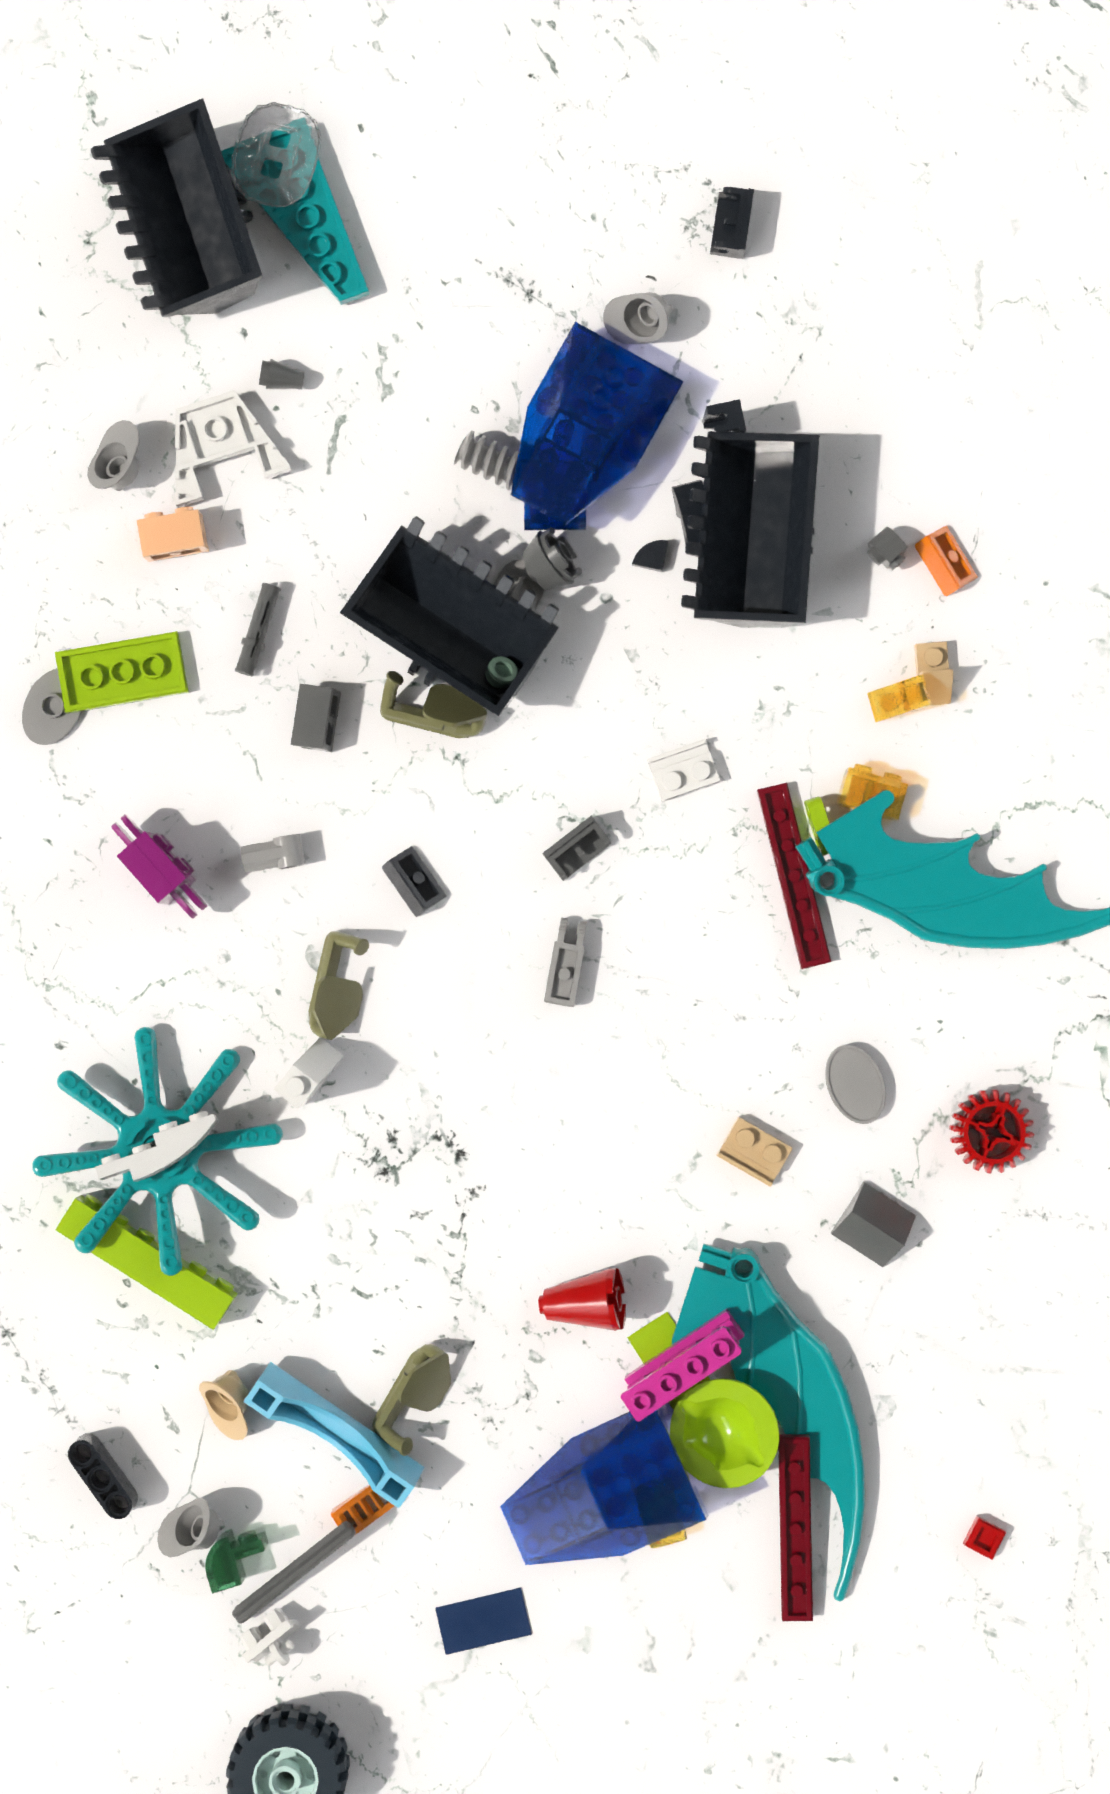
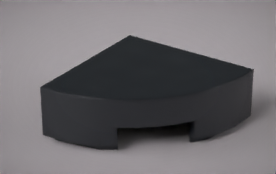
[632,540,668,572]

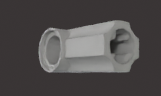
[240,834,305,873]

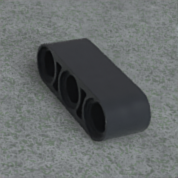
[68,1434,138,1519]

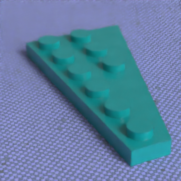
[221,120,370,305]

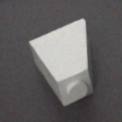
[273,1037,344,1109]

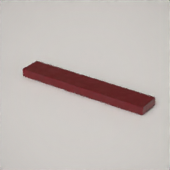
[756,782,832,969]
[778,1434,813,1621]

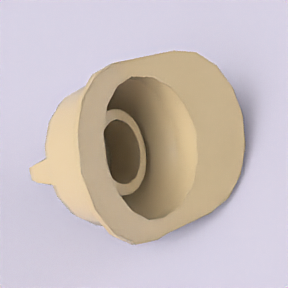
[199,1370,249,1440]

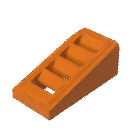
[331,1485,394,1536]

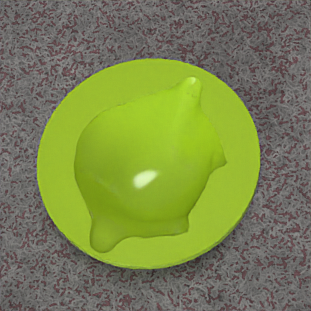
[670,1378,780,1488]

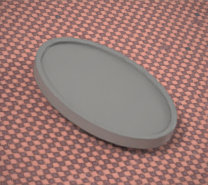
[22,668,82,745]
[825,1045,886,1124]

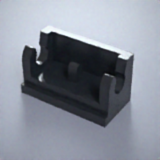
[710,187,754,259]
[702,399,746,433]

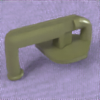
[380,671,487,739]
[308,931,369,1040]
[372,1344,451,1456]

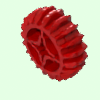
[949,1089,1035,1174]

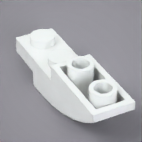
[95,1111,218,1182]

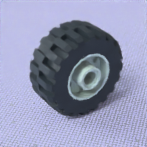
[226,1704,350,1794]

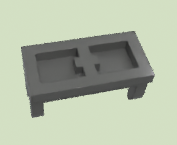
[290,684,341,753]
[542,815,612,881]

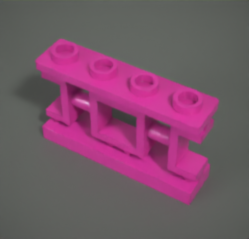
[620,1308,745,1421]

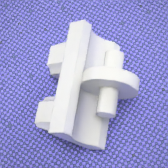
[240,1608,301,1667]

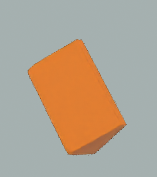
[915,525,978,596]

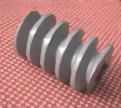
[453,430,523,491]

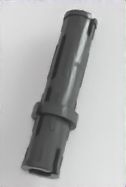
[234,583,281,677]

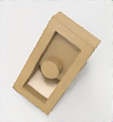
[914,641,953,706]

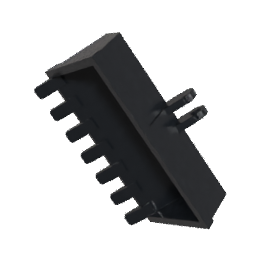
[90,98,263,317]
[681,431,820,628]
[340,516,559,716]

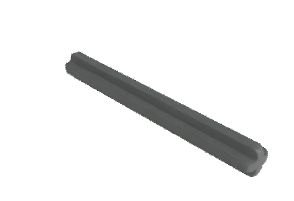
[232,1521,356,1624]

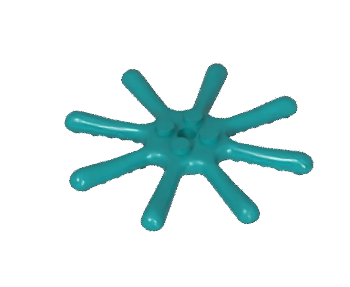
[32,1027,283,1276]

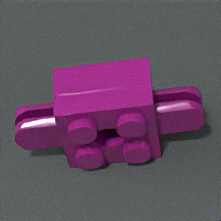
[111,814,207,919]

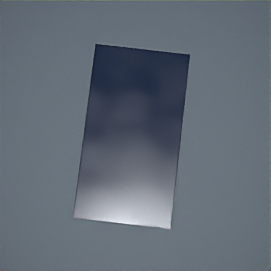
[435,1587,532,1655]

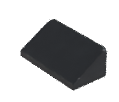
[382,846,447,917]

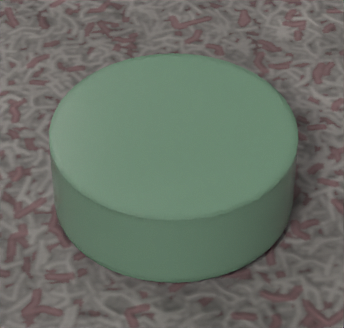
[485,656,518,689]

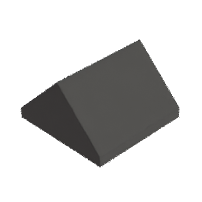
[830,1181,916,1268]

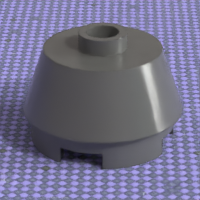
[522,527,582,590]

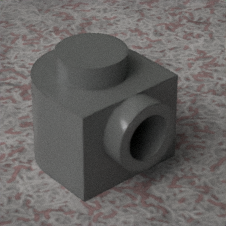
[867,526,908,571]

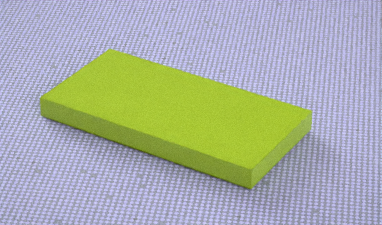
[54,631,189,714]

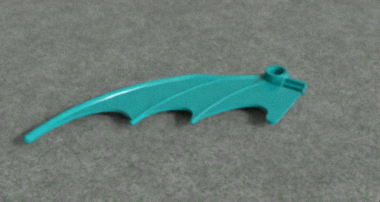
[796,790,1110,949]
[672,1243,865,1602]

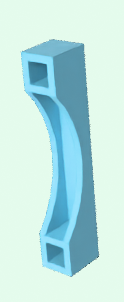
[243,1361,425,1508]

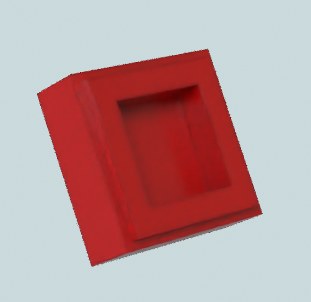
[963,1515,1006,1560]

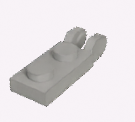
[544,917,587,1007]

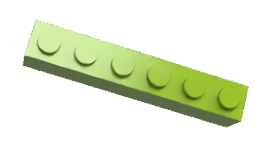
[55,1194,238,1330]

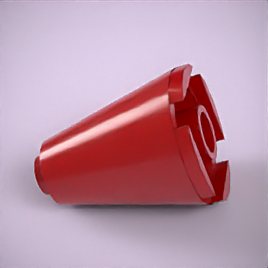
[538,1268,626,1331]

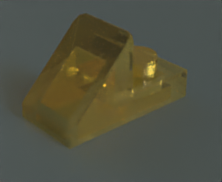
[867,674,932,723]

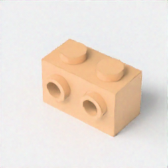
[137,506,209,562]

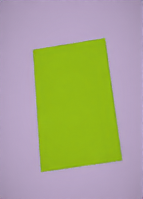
[627,1312,710,1411]

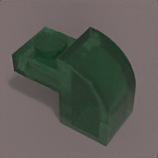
[205,1528,269,1594]

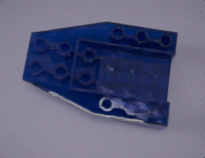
[510,321,684,525]
[500,1408,709,1565]

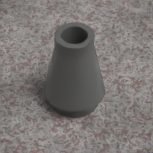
[258,359,305,390]

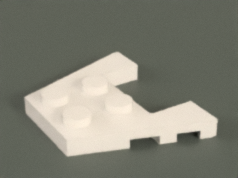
[174,390,292,508]

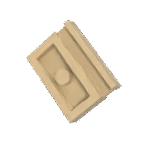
[716,1116,793,1187]

